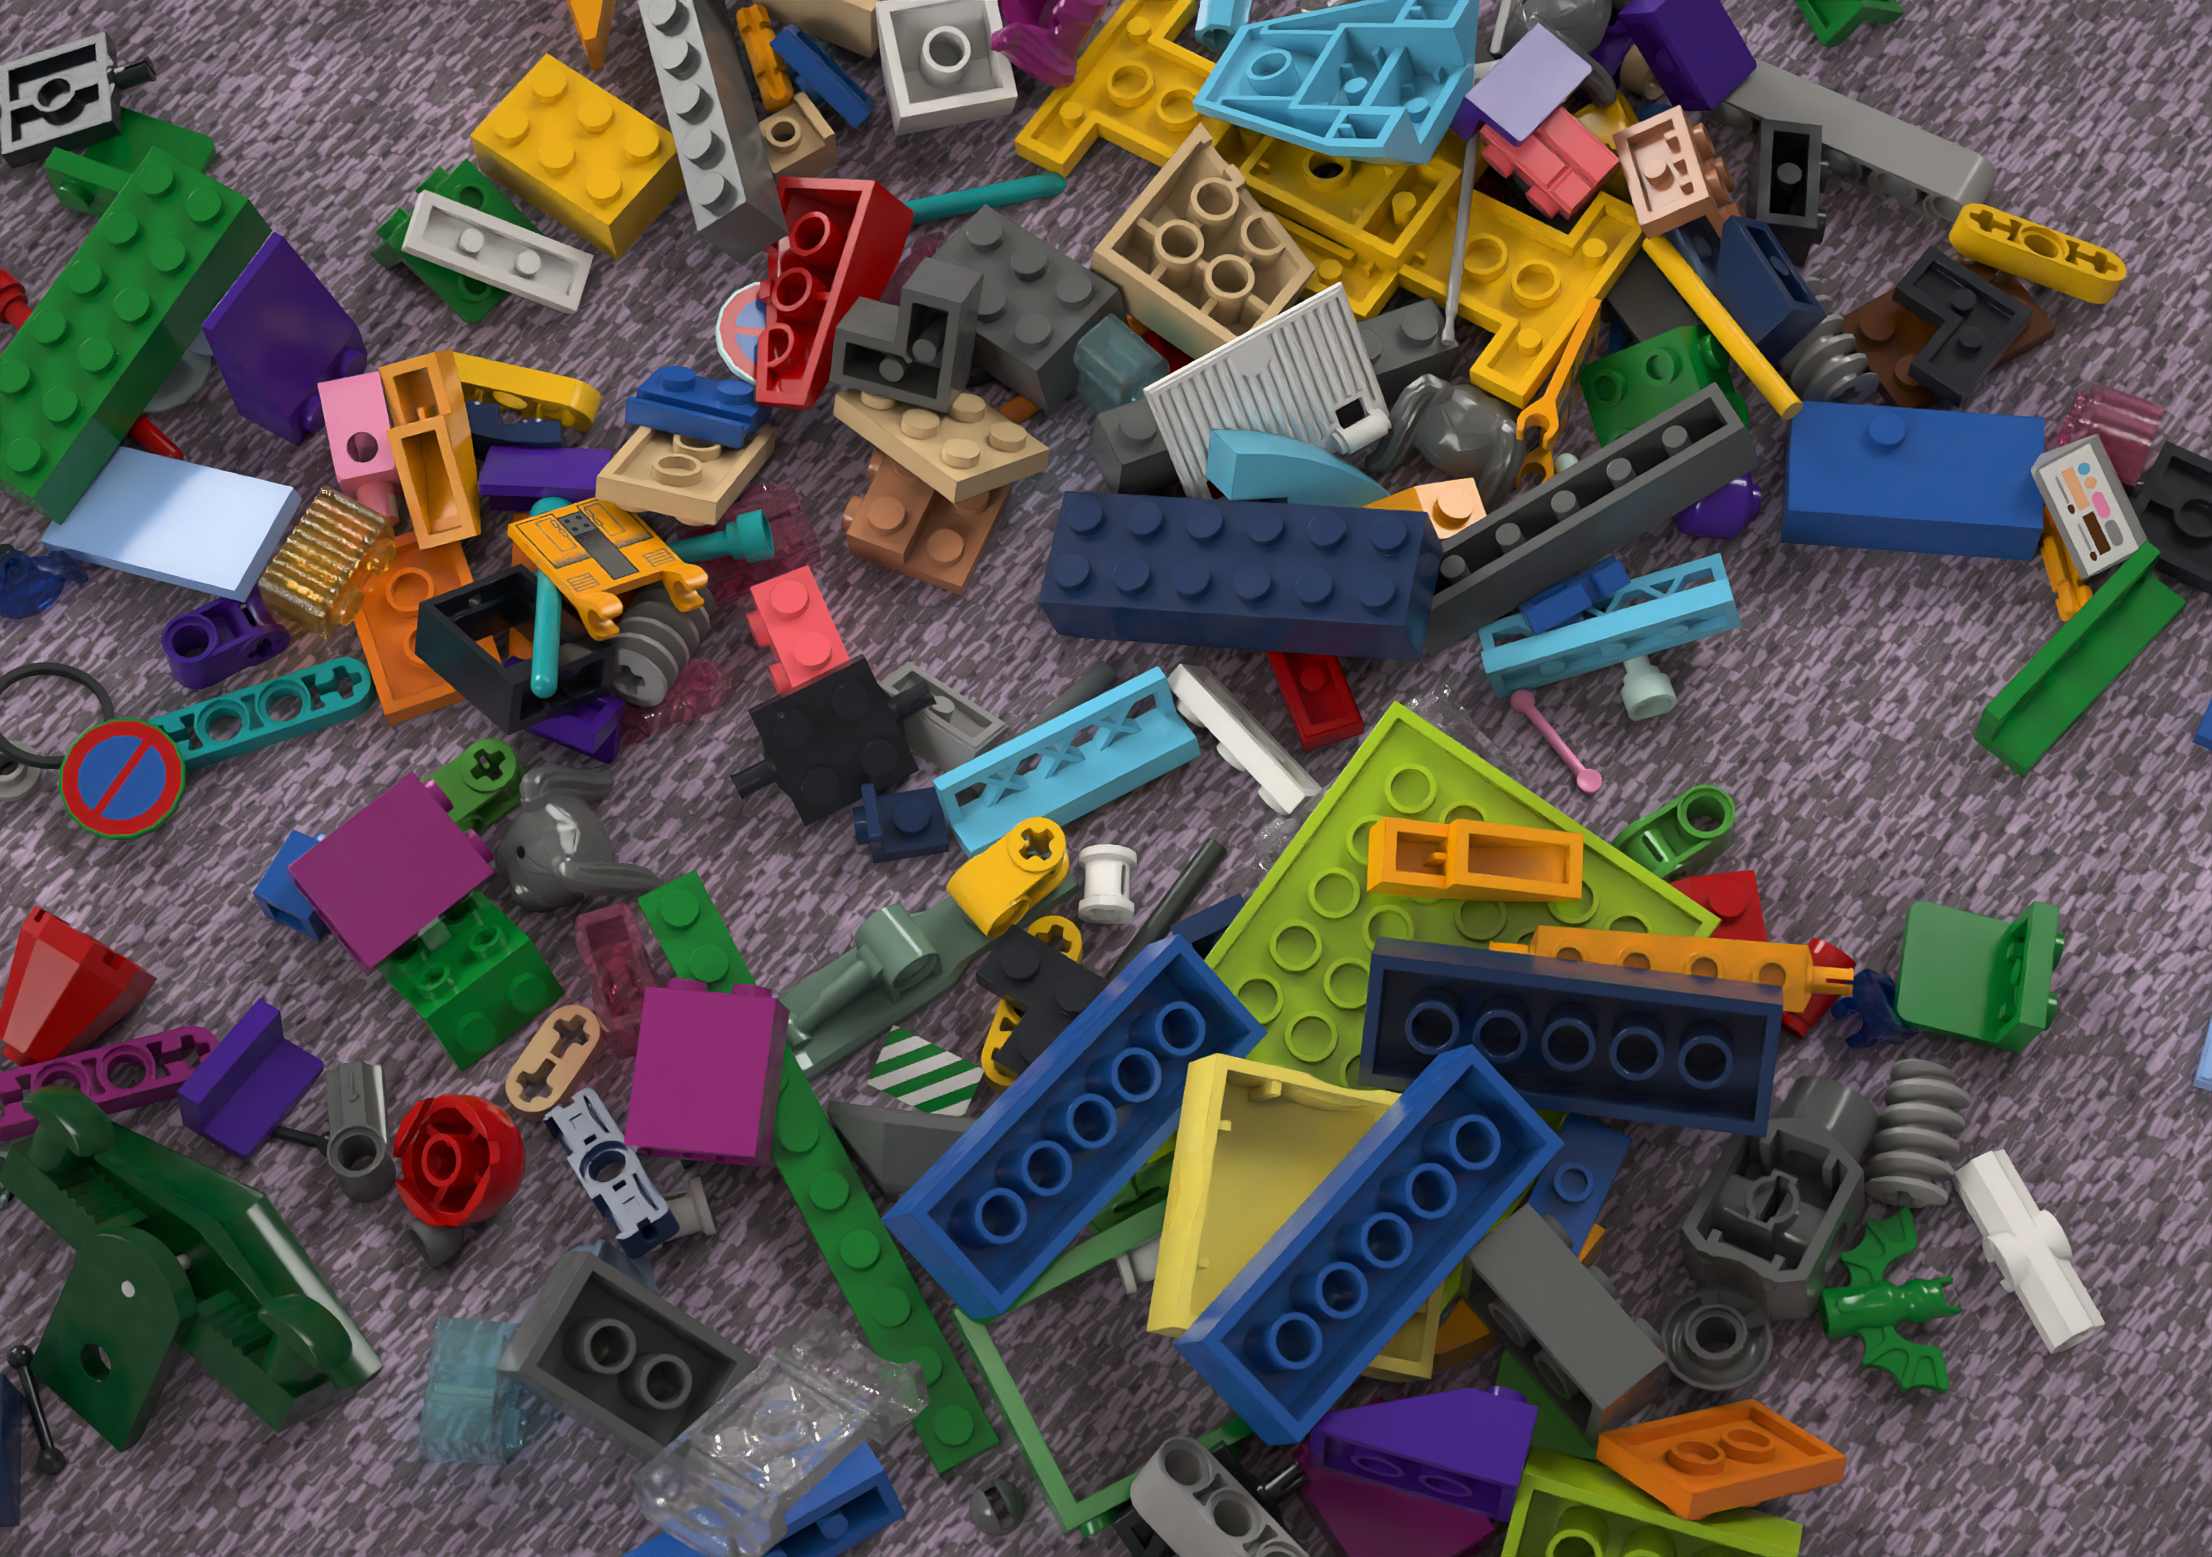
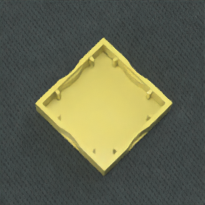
[1146,1053,1445,1383]

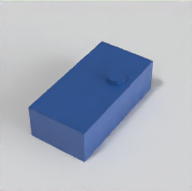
[1780,400,2045,561]

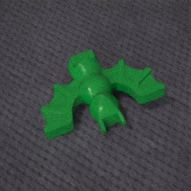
[1818,1207,1960,1395]

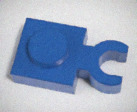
[1517,555,1631,636]

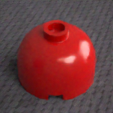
[393,1094,526,1227]

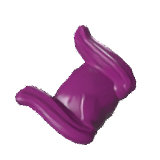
[990,0,1108,87]

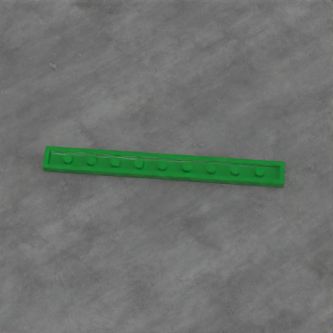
[637,870,1000,1477]

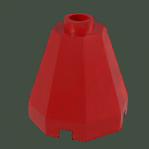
[0,905,157,1067]

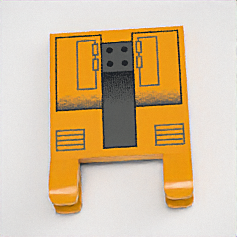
[1513,297,1602,489]
[507,497,708,641]

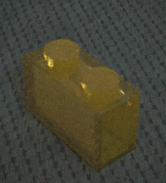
[258,485,397,639]

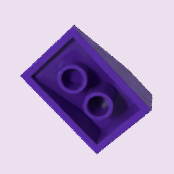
[201,232,368,447]
[1309,1386,1539,1523]

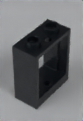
[415,564,616,735]

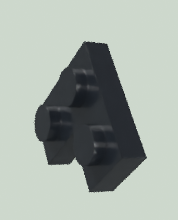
[1892,245,2033,408]
[975,923,1111,1081]

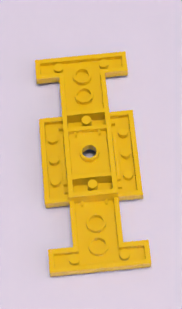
[1014,0,1646,410]

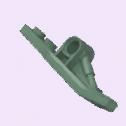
[777,850,1079,1084]

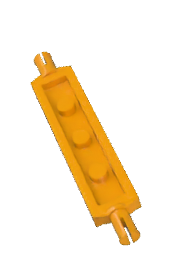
[1489,925,1854,1012]

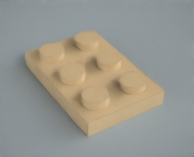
[833,388,1050,503]
[595,426,776,526]

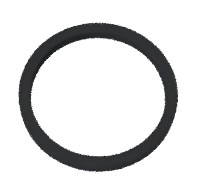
[0,662,114,769]

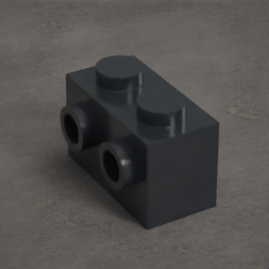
[1746,119,1829,267]

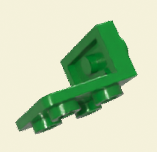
[44,106,216,218]
[370,158,546,323]
[1579,325,1752,448]
[378,892,565,1072]
[1893,901,2064,1053]

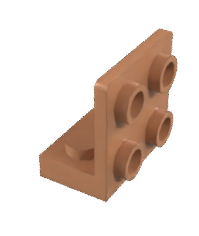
[1612,105,1745,240]

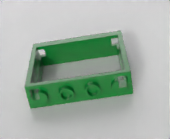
[950,1198,1255,1539]

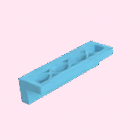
[1478,553,1742,698]
[932,666,1201,860]

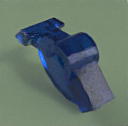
[0,550,89,619]

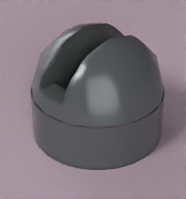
[406,1218,464,1269]
[970,1479,1025,1537]

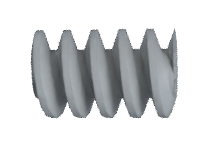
[1779,276,1880,404]
[610,580,717,707]
[1864,1059,1972,1208]

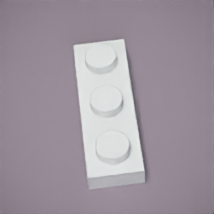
[401,190,594,314]
[1167,664,1326,816]

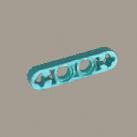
[147,657,376,773]

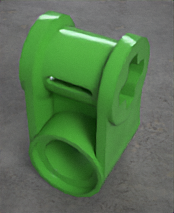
[420,738,527,836]
[1610,785,1735,883]

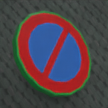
[59,718,186,841]

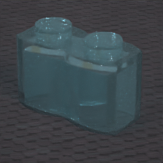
[1074,313,1170,414]
[418,1317,525,1467]

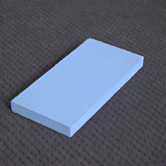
[40,445,302,602]

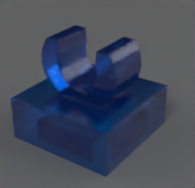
[1830,968,1920,1049]

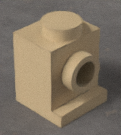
[759,91,839,187]

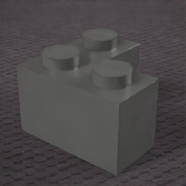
[829,257,984,413]

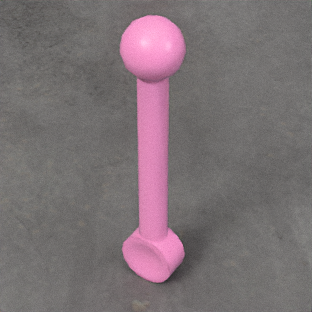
[1510,689,1602,795]

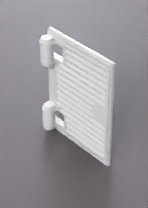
[1143,282,1392,502]

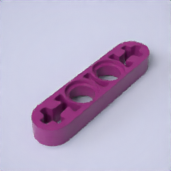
[0,1026,219,1142]

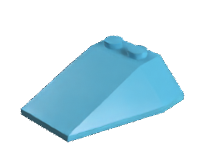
[1192,0,1479,165]

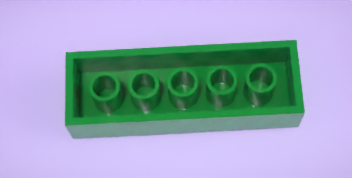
[0,146,272,526]

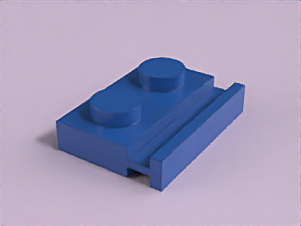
[625,366,772,449]

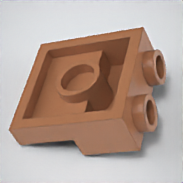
[841,447,1013,596]

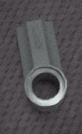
[326,1061,396,1203]

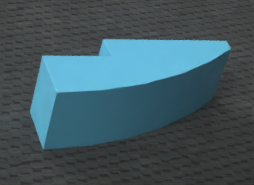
[1205,429,1391,508]

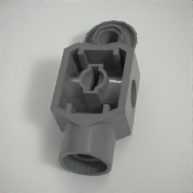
[1660,1075,1879,1393]

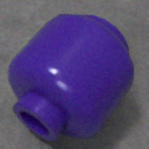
[1672,471,1761,540]

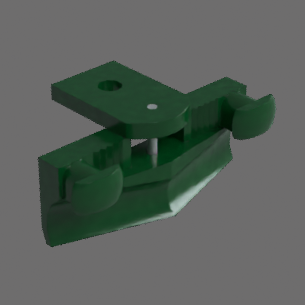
[0,1085,384,1453]

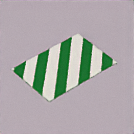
[867,1024,985,1117]

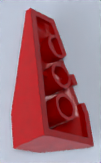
[756,176,915,410]

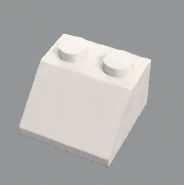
[875,0,1018,136]

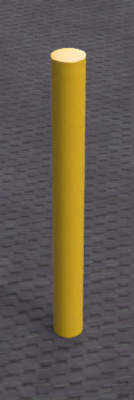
[1642,234,1803,420]

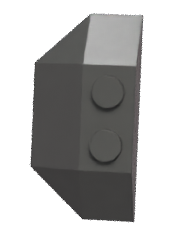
[827,1100,978,1204]

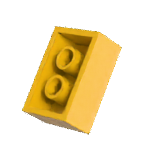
[470,53,686,261]

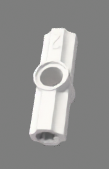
[1951,1149,2105,1354]

